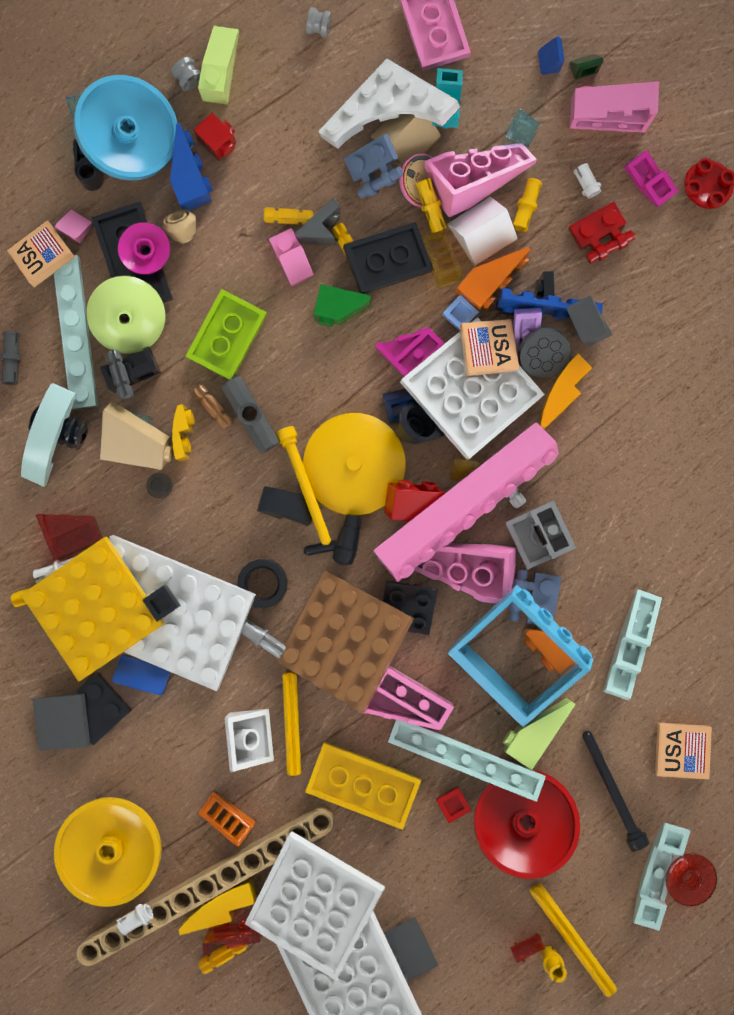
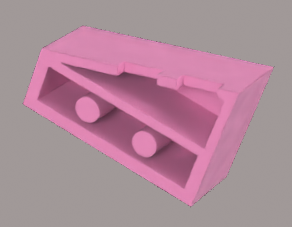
[569,81,659,133]
[358,665,454,730]

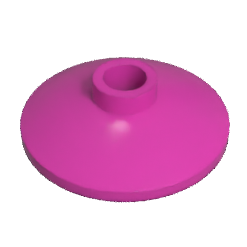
[118,222,170,275]

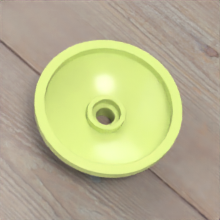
[87,276,166,354]

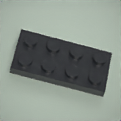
[92,202,173,316]

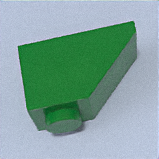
[313,284,371,327]

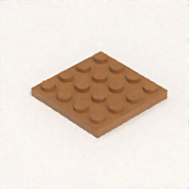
[276,570,414,713]

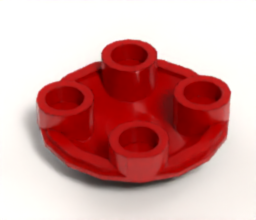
[684,158,734,209]

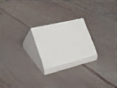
[447,197,518,267]
[225,709,274,772]

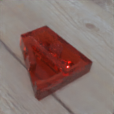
[35,513,103,561]
[202,920,262,954]

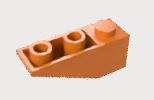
[455,247,531,312]

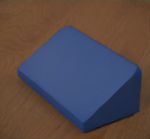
[112,655,171,695]

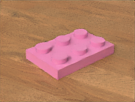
[399,0,471,71]

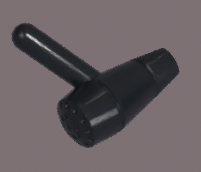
[303,514,362,565]

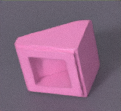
[55,210,93,244]

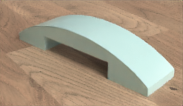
[21,383,76,487]
[633,822,690,931]

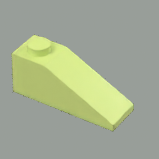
[198,26,239,105]
[502,698,576,770]

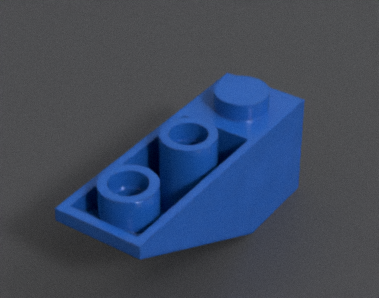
[170,123,213,211]

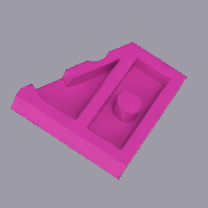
[375,327,445,377]

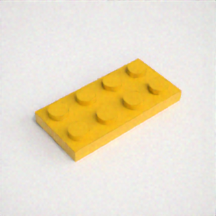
[305,741,421,830]

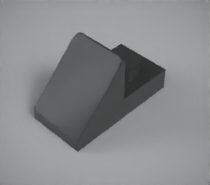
[295,198,341,245]
[566,296,612,346]

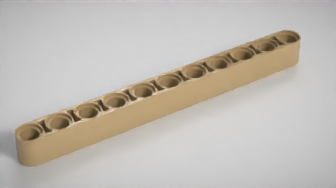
[77,806,334,966]

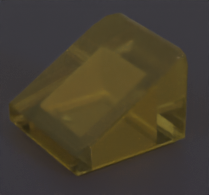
[450,458,480,482]

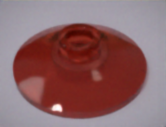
[666,853,717,906]

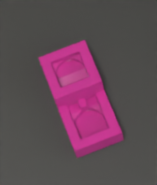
[624,150,678,207]

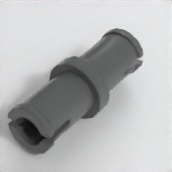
[0,331,21,385]

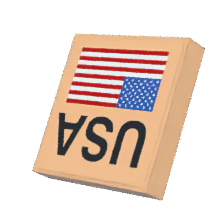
[7,220,75,287]
[459,319,519,376]
[655,723,712,779]

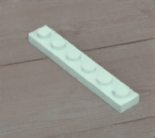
[54,255,98,410]
[388,720,546,802]

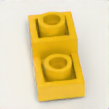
[172,404,195,461]

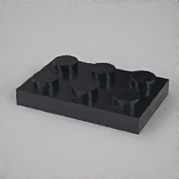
[343,222,433,294]

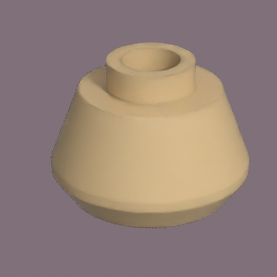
[162,210,196,243]

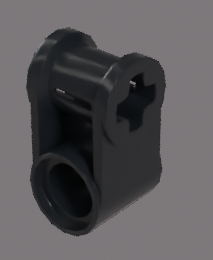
[73,139,104,191]

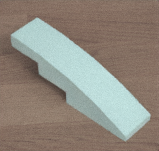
[603,589,662,700]

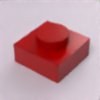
[435,786,472,823]

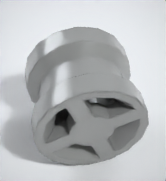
[306,7,332,38]
[171,57,201,91]

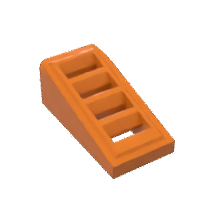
[198,791,256,847]

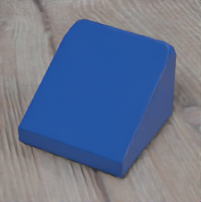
[538,36,564,74]

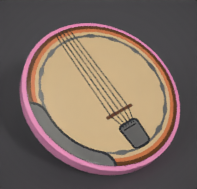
[399,154,433,207]

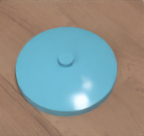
[73,75,177,180]

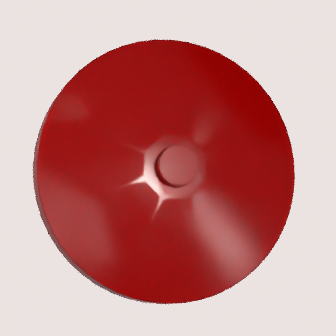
[473,769,581,879]

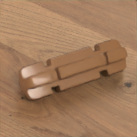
[192,384,233,429]

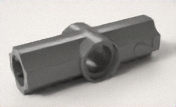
[221,376,280,454]

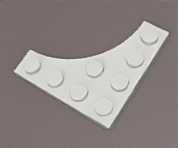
[318,59,460,149]

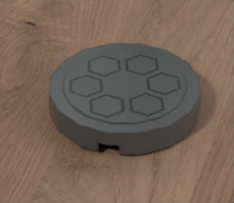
[518,327,571,378]

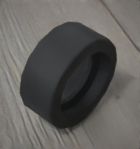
[237,559,288,608]

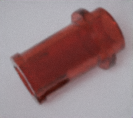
[510,933,546,963]

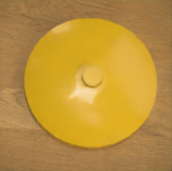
[303,413,406,516]
[54,797,162,907]

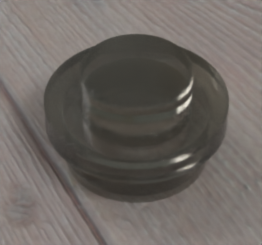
[146,473,173,498]

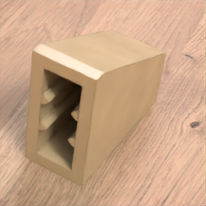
[100,402,173,470]

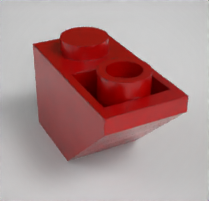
[384,480,445,521]

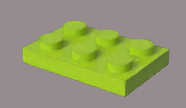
[185,289,268,380]

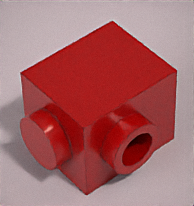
[194,112,237,161]

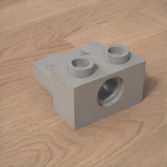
[505,500,576,570]

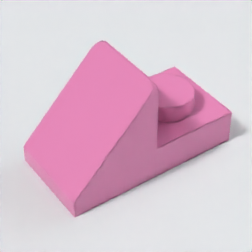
[269,228,314,287]

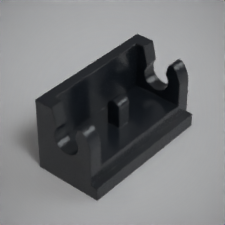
[100,346,161,393]

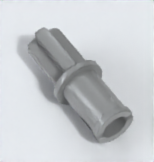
[241,618,286,658]

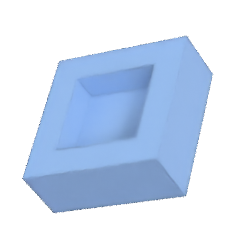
[442,295,479,331]

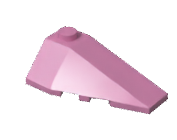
[424,143,537,217]
[414,543,517,604]

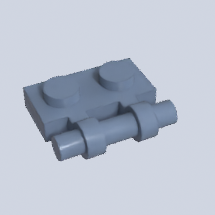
[344,134,403,199]
[508,569,561,625]

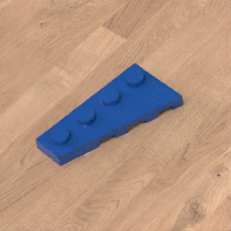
[496,288,603,320]

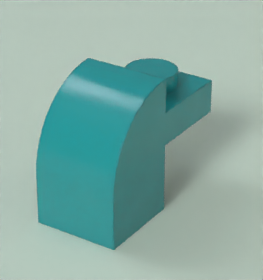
[432,68,463,128]

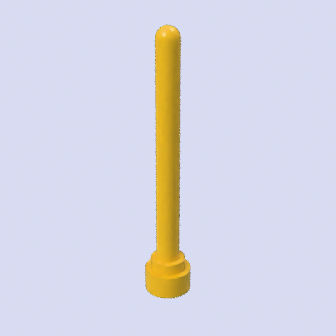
[275,426,331,545]

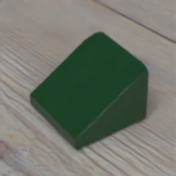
[570,55,604,79]

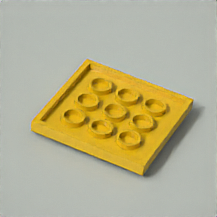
[21,537,165,682]

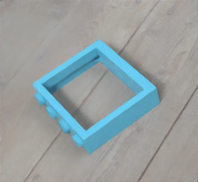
[448,585,593,727]

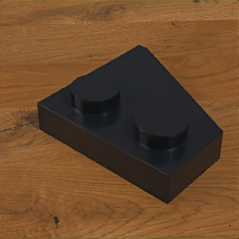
[76,672,132,745]

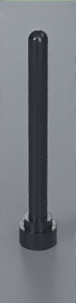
[582,731,650,851]

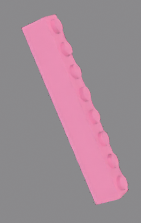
[373,422,559,582]

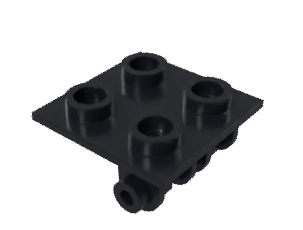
[383,580,438,635]

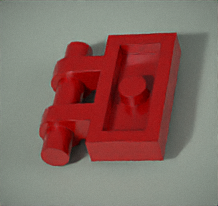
[568,201,635,264]

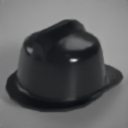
[396,403,445,444]

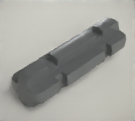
[106,350,134,400]

